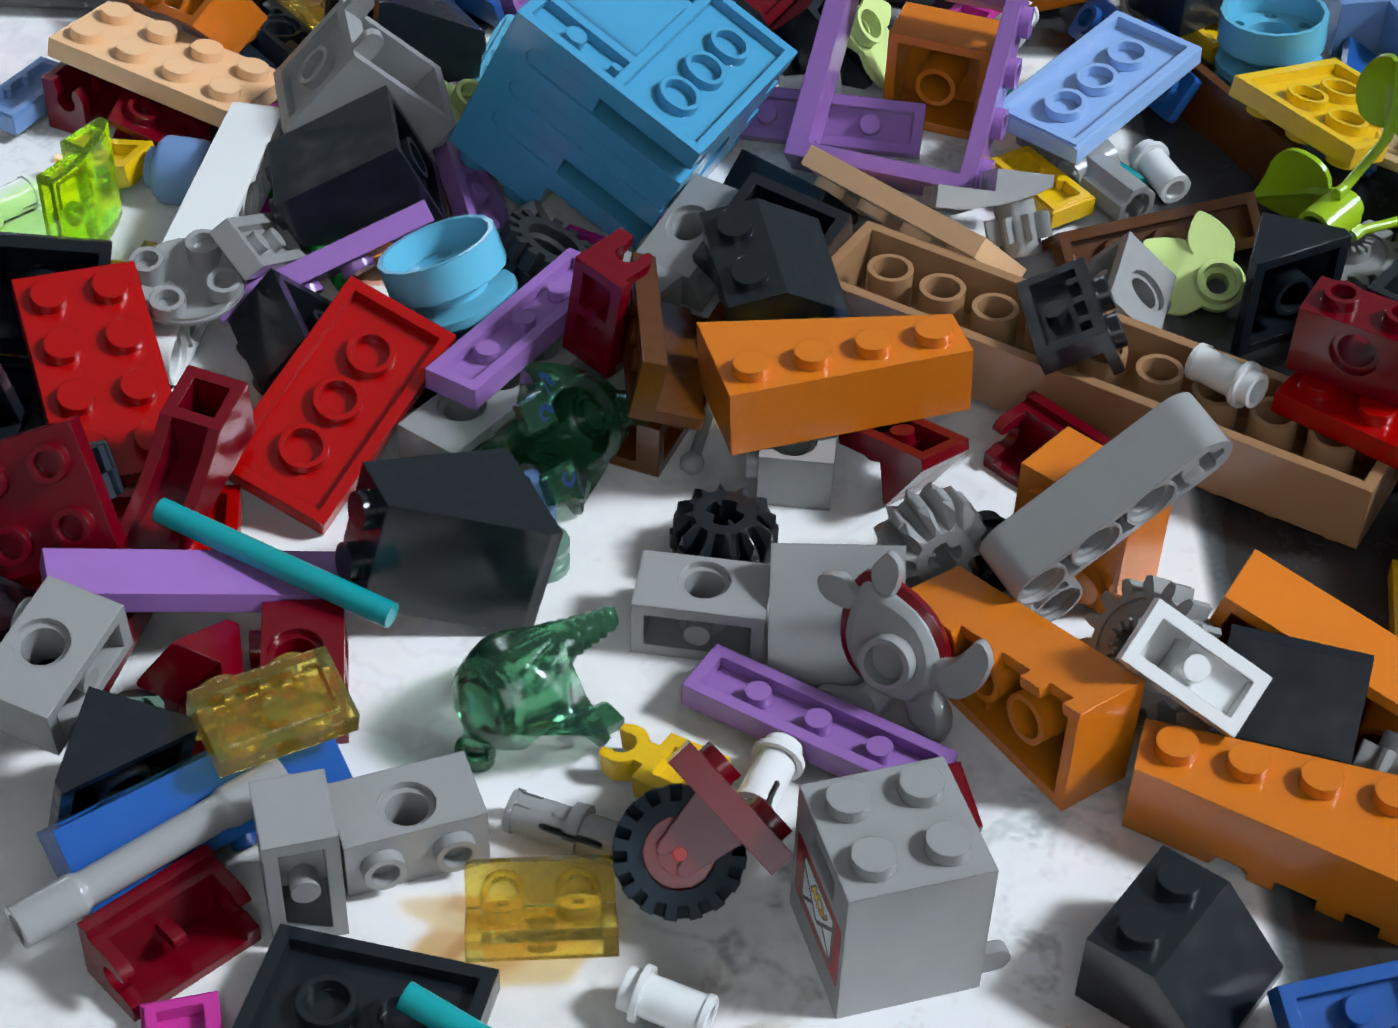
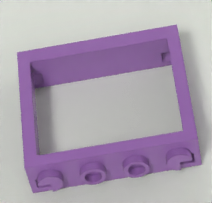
[783,0,1036,196]

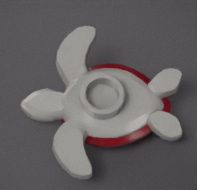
[817,550,994,743]

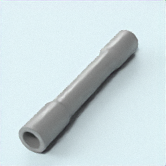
[4,756,288,949]

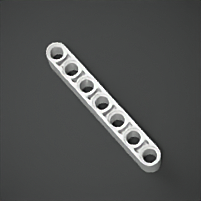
[151,102,285,386]

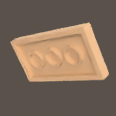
[47,1,277,127]
[800,144,1027,277]

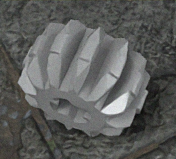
[873,481,987,588]

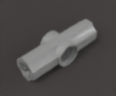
[1016,136,1156,221]

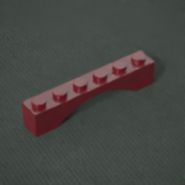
[38,365,256,692]

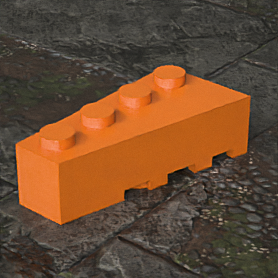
[114,0,268,54]
[696,314,974,456]
[1209,549,1398,754]
[911,566,1146,811]
[1122,718,1398,946]

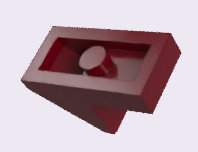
[839,418,969,506]
[136,619,249,757]

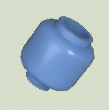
[143,135,212,206]

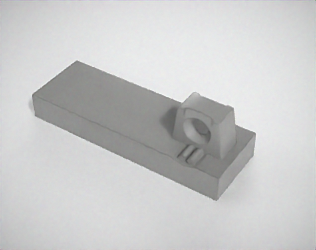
[208,212,309,281]

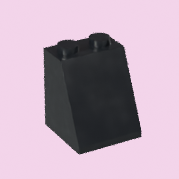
[324,0,486,83]
[265,85,447,247]
[335,448,563,634]

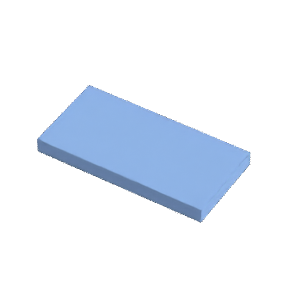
[1003,10,1202,165]

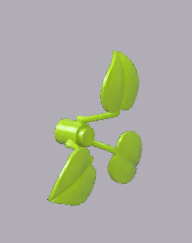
[1254,53,1398,242]

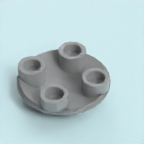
[128,229,247,326]

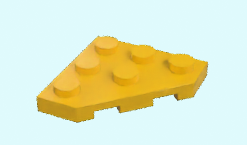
[1228,58,1389,170]

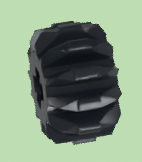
[669,484,779,564]

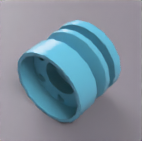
[1214,0,1330,87]
[377,214,518,343]

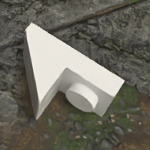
[1116,598,1273,738]

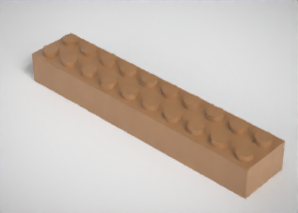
[831,220,1398,549]

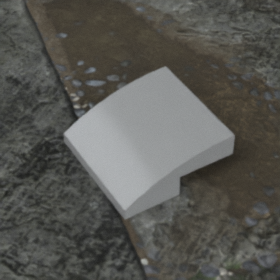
[922,168,1055,210]
[768,543,906,688]

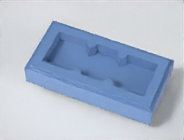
[0,56,59,136]

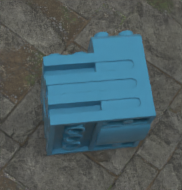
[448,0,798,251]

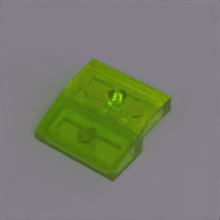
[36,116,123,240]

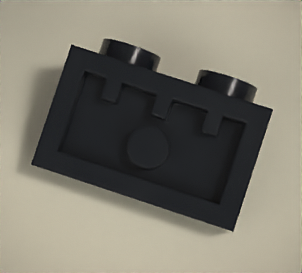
[1016,256,1129,375]

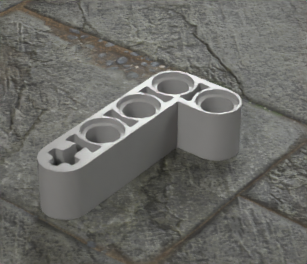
[979,392,1233,622]

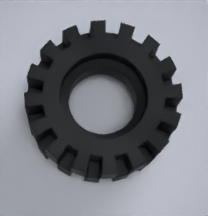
[499,209,592,290]

